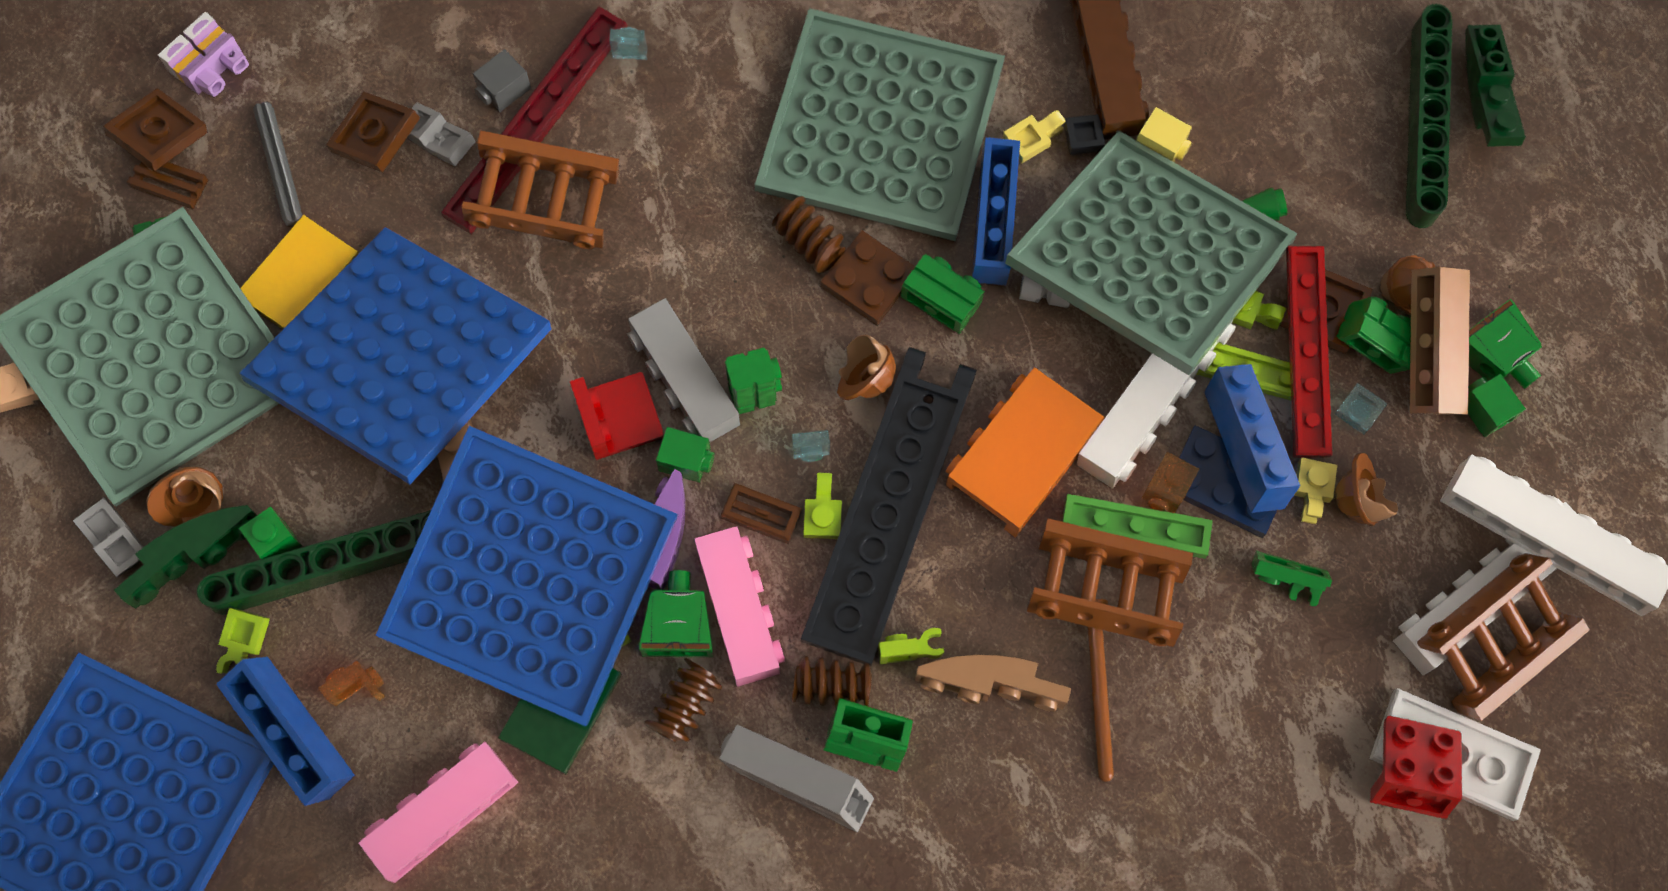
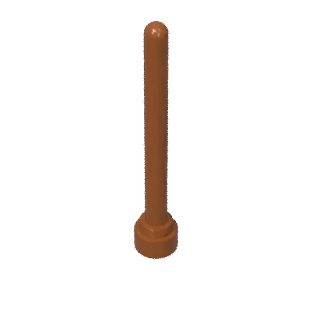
[1088,599,1114,782]

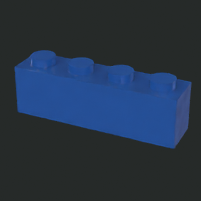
[972,137,1020,286]
[1204,364,1301,513]
[216,657,355,806]

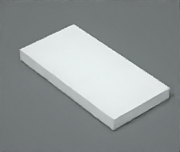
[1369,688,1541,821]

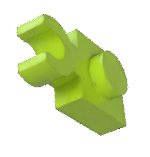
[216,608,270,673]

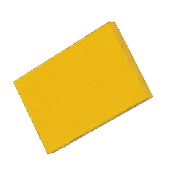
[240,215,359,329]

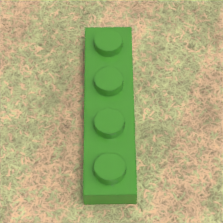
[1062,494,1213,559]

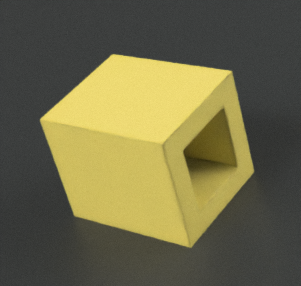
[1137,107,1192,162]

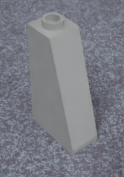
[719,725,874,833]

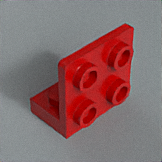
[569,372,664,460]
[1370,716,1462,819]

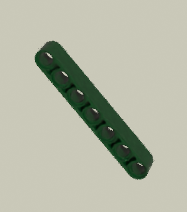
[1406,4,1452,228]
[197,510,431,615]

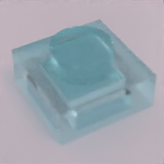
[610,27,647,60]
[1335,383,1387,435]
[792,430,830,462]

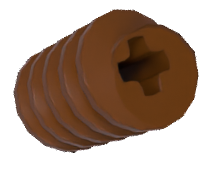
[772,196,846,274]
[792,656,872,708]
[644,658,722,743]

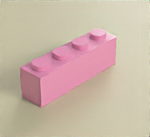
[694,526,785,687]
[359,742,519,883]

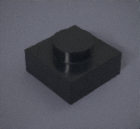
[1064,114,1105,155]

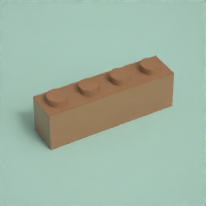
[1410,267,1470,415]

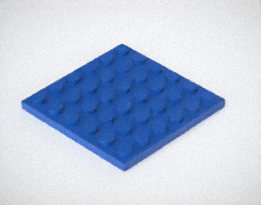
[240,227,552,485]
[375,426,678,726]
[0,652,274,891]

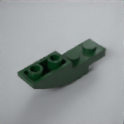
[1465,25,1526,147]
[114,505,257,609]

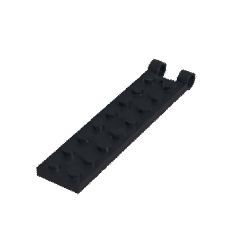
[801,346,977,667]

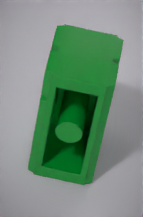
[901,254,985,334]
[1337,297,1411,374]
[725,347,782,415]
[823,698,913,772]

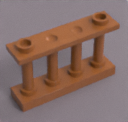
[462,130,619,249]
[1027,518,1193,647]
[1417,553,1589,721]

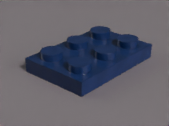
[1163,425,1277,538]

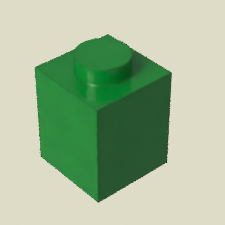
[1468,374,1526,438]
[656,427,715,483]
[239,506,303,559]

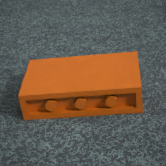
[945,367,1105,538]

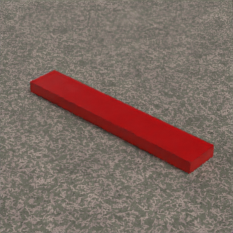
[1286,246,1332,458]

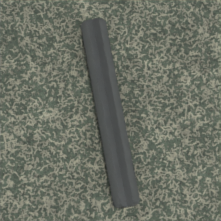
[253,102,303,227]

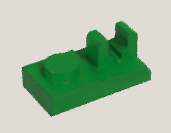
[1252,551,1332,606]

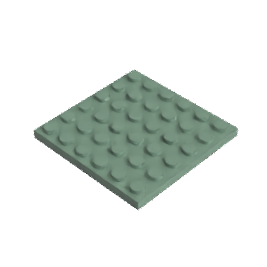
[755,8,1005,241]
[1005,131,1297,376]
[0,207,279,507]

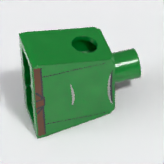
[1469,299,1542,389]
[639,570,714,658]

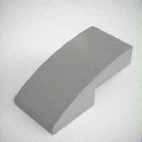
[407,102,476,166]
[73,498,144,577]

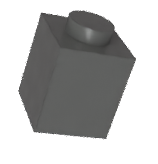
[473,49,531,112]

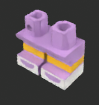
[158,12,249,97]

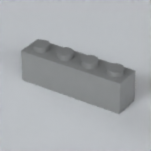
[627,298,740,442]

